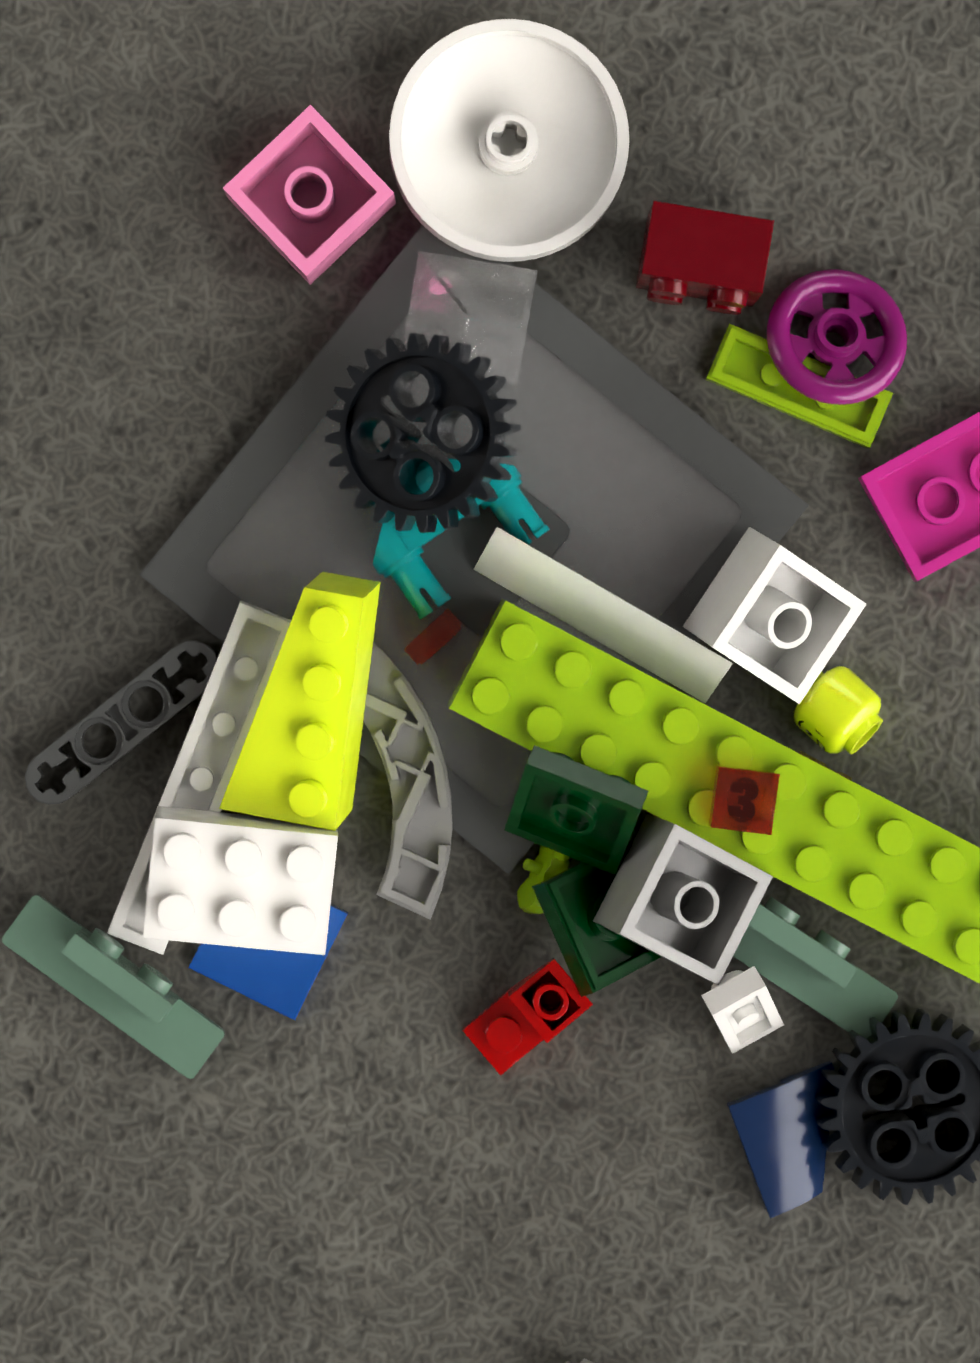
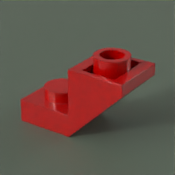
[462,958,593,1076]

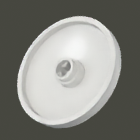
[389,19,629,262]

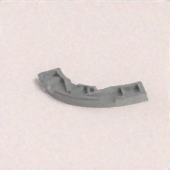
[363,642,453,920]

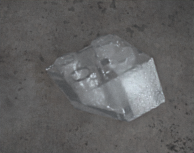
[404,251,537,390]

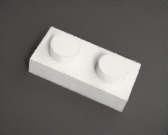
[701,966,784,1054]

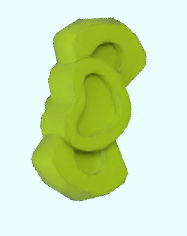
[517,845,570,914]

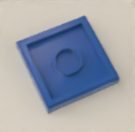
[188,904,348,1020]

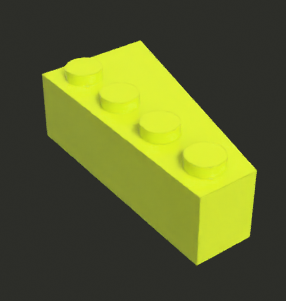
[219,572,381,831]

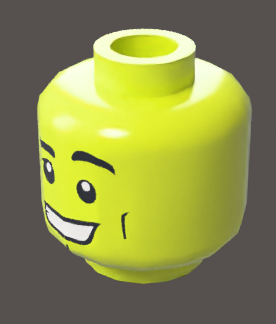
[793,666,883,754]

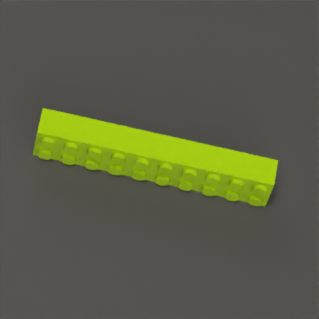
[447,599,980,984]

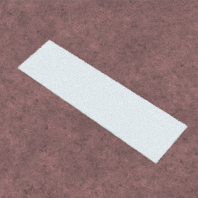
[473,527,733,703]

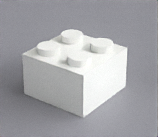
[682,527,866,704]

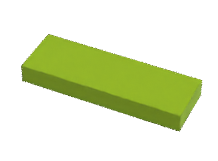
[705,324,893,449]

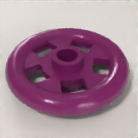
[767,269,907,405]

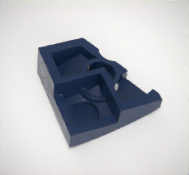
[727,1061,834,1218]

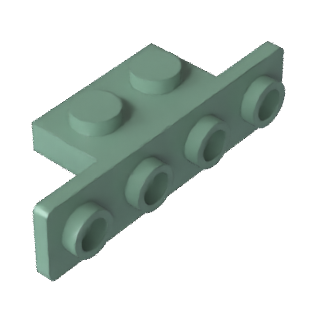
[2,895,225,1079]
[733,897,898,1039]

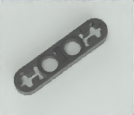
[25,641,218,805]

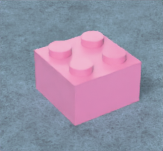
[223,105,396,285]

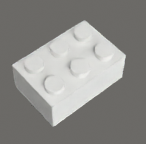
[143,806,338,955]

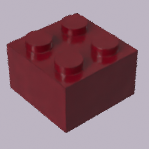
[636,201,774,315]

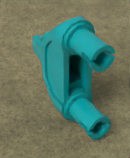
[372,438,550,620]

